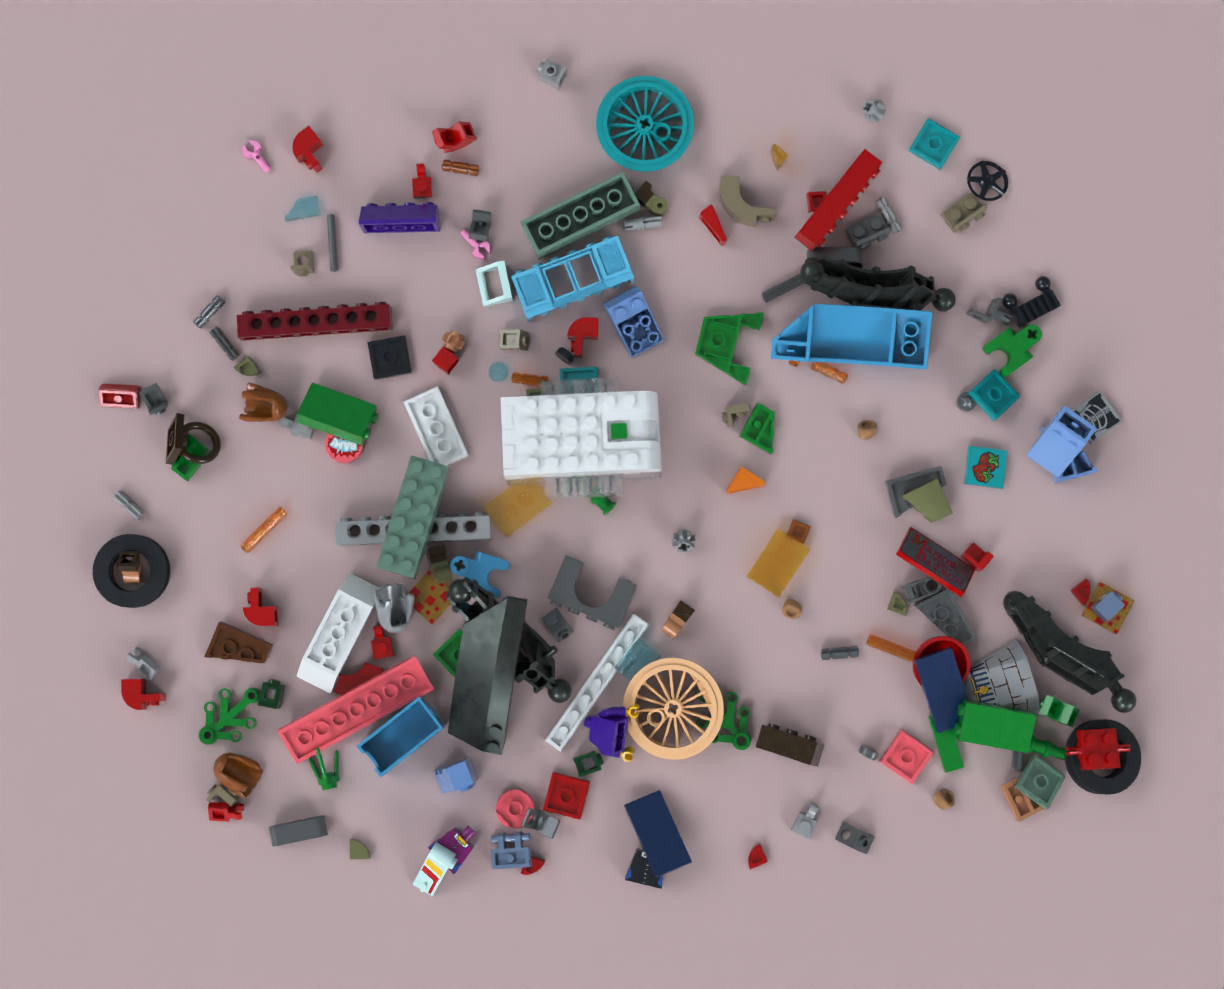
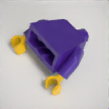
[584,703,640,762]

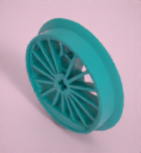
[596,76,694,172]

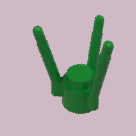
[308,748,340,790]

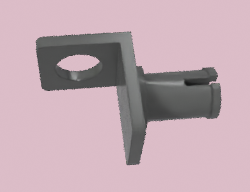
[966,297,1013,325]

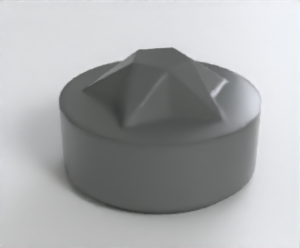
[956,392,977,412]

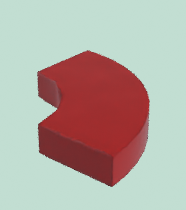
[334,662,384,695]

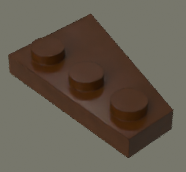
[204,621,273,663]

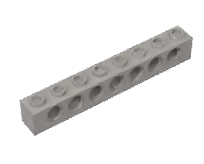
[335,512,492,546]

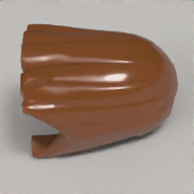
[239,383,287,422]
[213,752,263,798]

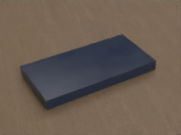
[914,647,968,733]
[624,790,692,878]

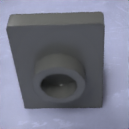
[521,808,560,839]
[835,822,875,854]

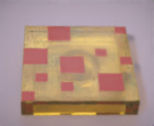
[408,570,451,625]
[1081,582,1134,634]

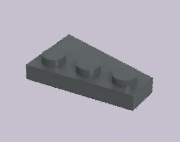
[885,466,946,518]
[915,588,977,646]

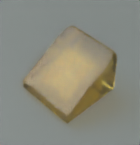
[770,144,788,171]

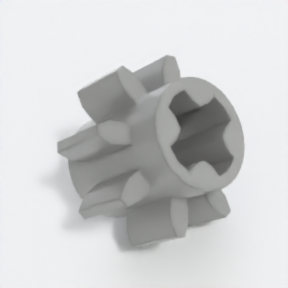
[862,98,886,122]
[672,529,696,553]

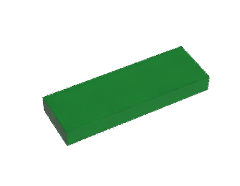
[928,715,964,773]

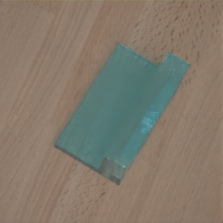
[615,638,660,681]

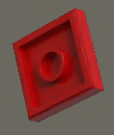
[543,772,590,820]

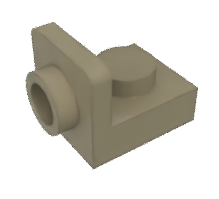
[499,329,530,351]
[722,403,750,427]

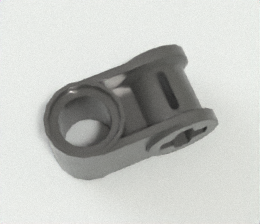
[902,577,941,604]

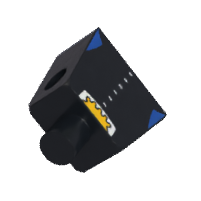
[625,848,663,889]

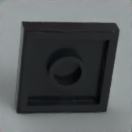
[367,335,412,380]

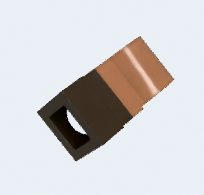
[117,551,143,583]
[661,601,695,639]

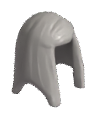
[374,584,414,633]

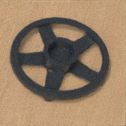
[967,160,1008,201]

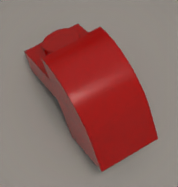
[432,121,477,153]
[292,126,323,173]
[567,317,599,358]
[243,587,278,626]
[121,678,166,710]

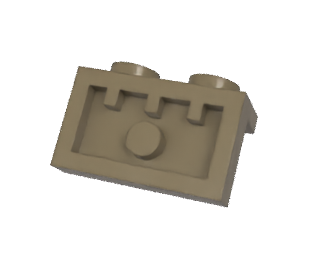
[941,193,988,233]

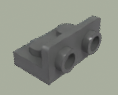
[845,213,892,250]

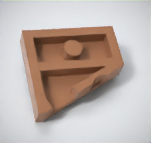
[1000,777,1051,822]

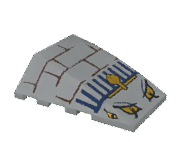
[963,639,1040,714]

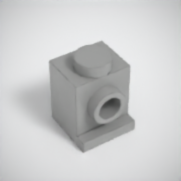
[537,59,567,90]

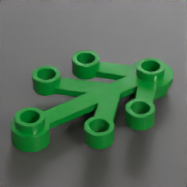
[199,688,261,745]
[696,689,751,750]

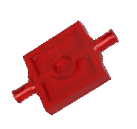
[1065,728,1131,770]

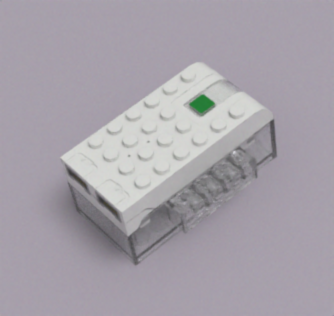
[501,377,662,500]

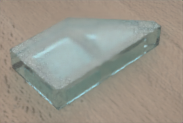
[285,196,320,222]

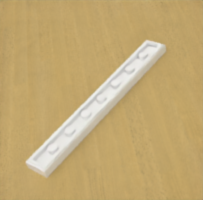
[545,613,649,752]

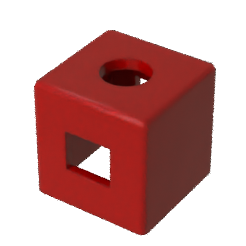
[432,346,460,375]

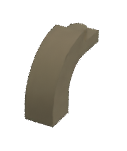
[719,176,776,227]

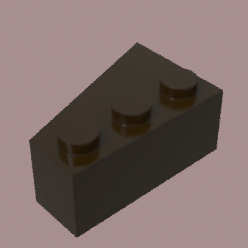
[755,723,825,767]

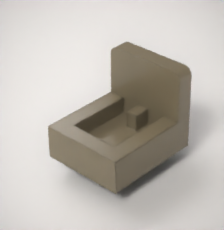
[206,784,240,806]

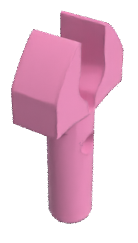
[242,140,271,172]
[461,229,491,260]

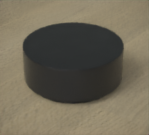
[555,347,574,365]

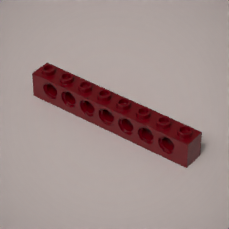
[237,302,393,341]

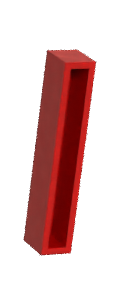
[794,149,883,251]

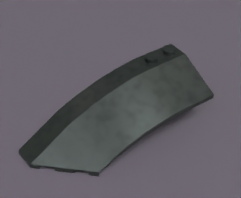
[448,596,528,755]

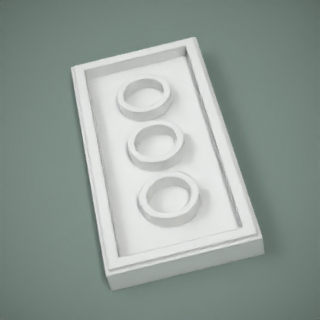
[403,386,469,466]

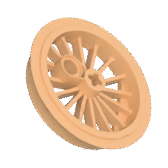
[623,658,724,760]

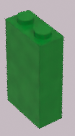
[297,383,379,445]
[954,699,1037,753]

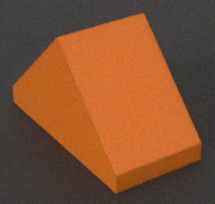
[726,466,765,494]

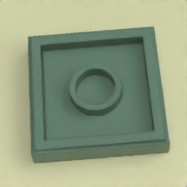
[1014,754,1066,809]

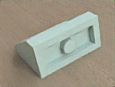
[476,261,513,307]

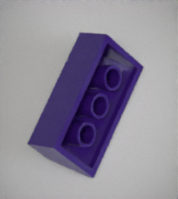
[359,202,439,233]

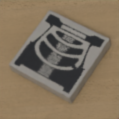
[1072,391,1123,444]

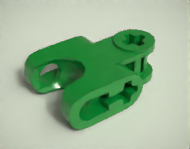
[982,325,1042,378]

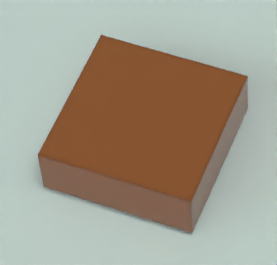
[786,519,811,544]

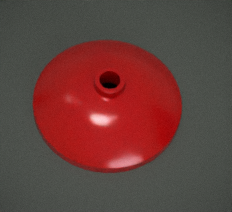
[912,636,971,686]

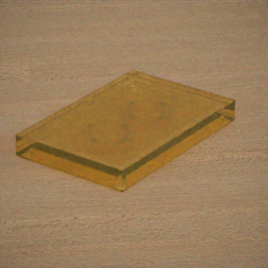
[484,478,553,538]
[746,529,810,598]

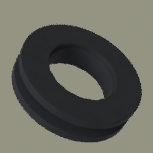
[93,534,170,608]
[1064,719,1141,795]

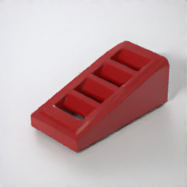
[699,204,727,246]

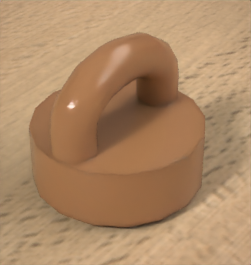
[858,420,877,440]
[782,599,802,619]
[933,788,955,810]

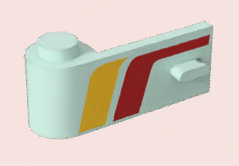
[413,842,458,896]

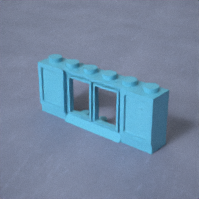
[511,236,634,322]

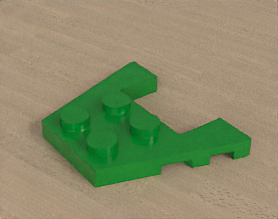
[695,312,764,385]

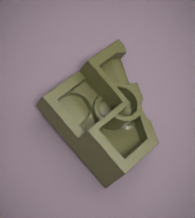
[901,479,953,522]

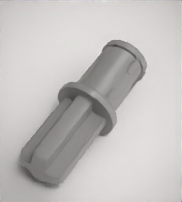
[624,215,662,232]

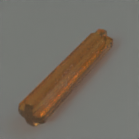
[240,507,287,553]
[866,635,916,663]

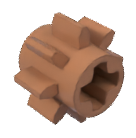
[442,330,466,353]

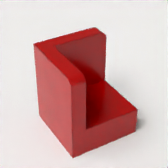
[960,543,994,572]

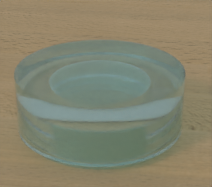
[489,362,508,382]

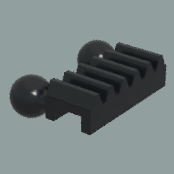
[1002,276,1061,328]

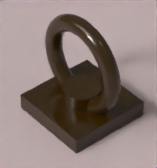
[166,413,221,465]

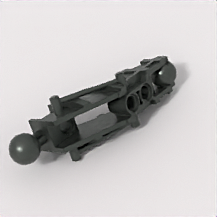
[800,255,956,312]
[446,577,572,703]
[1003,591,1137,713]

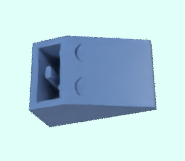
[603,286,664,358]
[1026,406,1097,478]

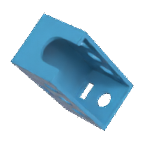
[357,696,446,777]

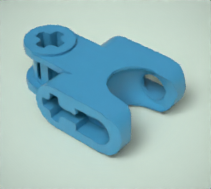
[450,551,511,598]

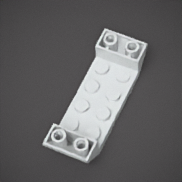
[297,573,379,694]

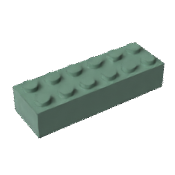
[521,172,640,260]
[376,455,450,580]

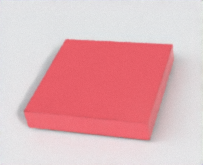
[880,729,934,784]

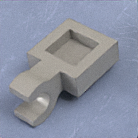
[279,416,314,439]
[126,647,160,682]
[791,803,819,839]

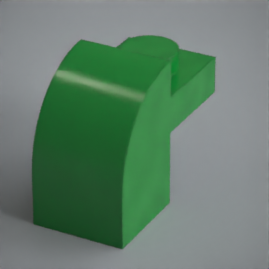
[1039,695,1080,728]

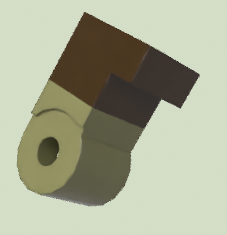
[635,181,668,217]
[426,544,452,585]

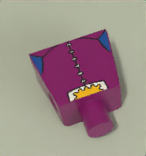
[428,825,477,875]

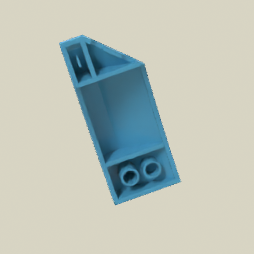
[771,304,933,370]

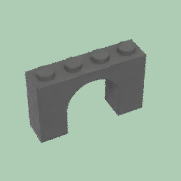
[548,555,637,630]

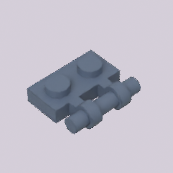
[491,831,532,869]

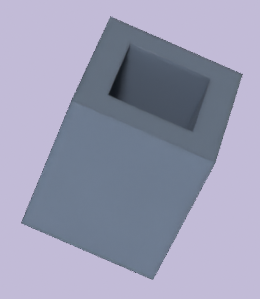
[1090,591,1125,622]

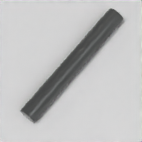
[327,214,338,272]

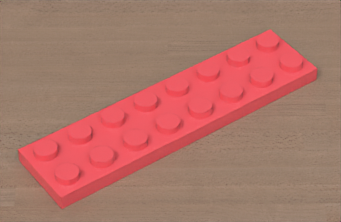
[278,655,434,764]

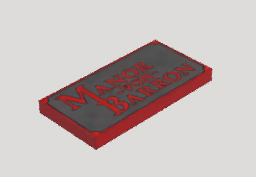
[896,527,975,597]

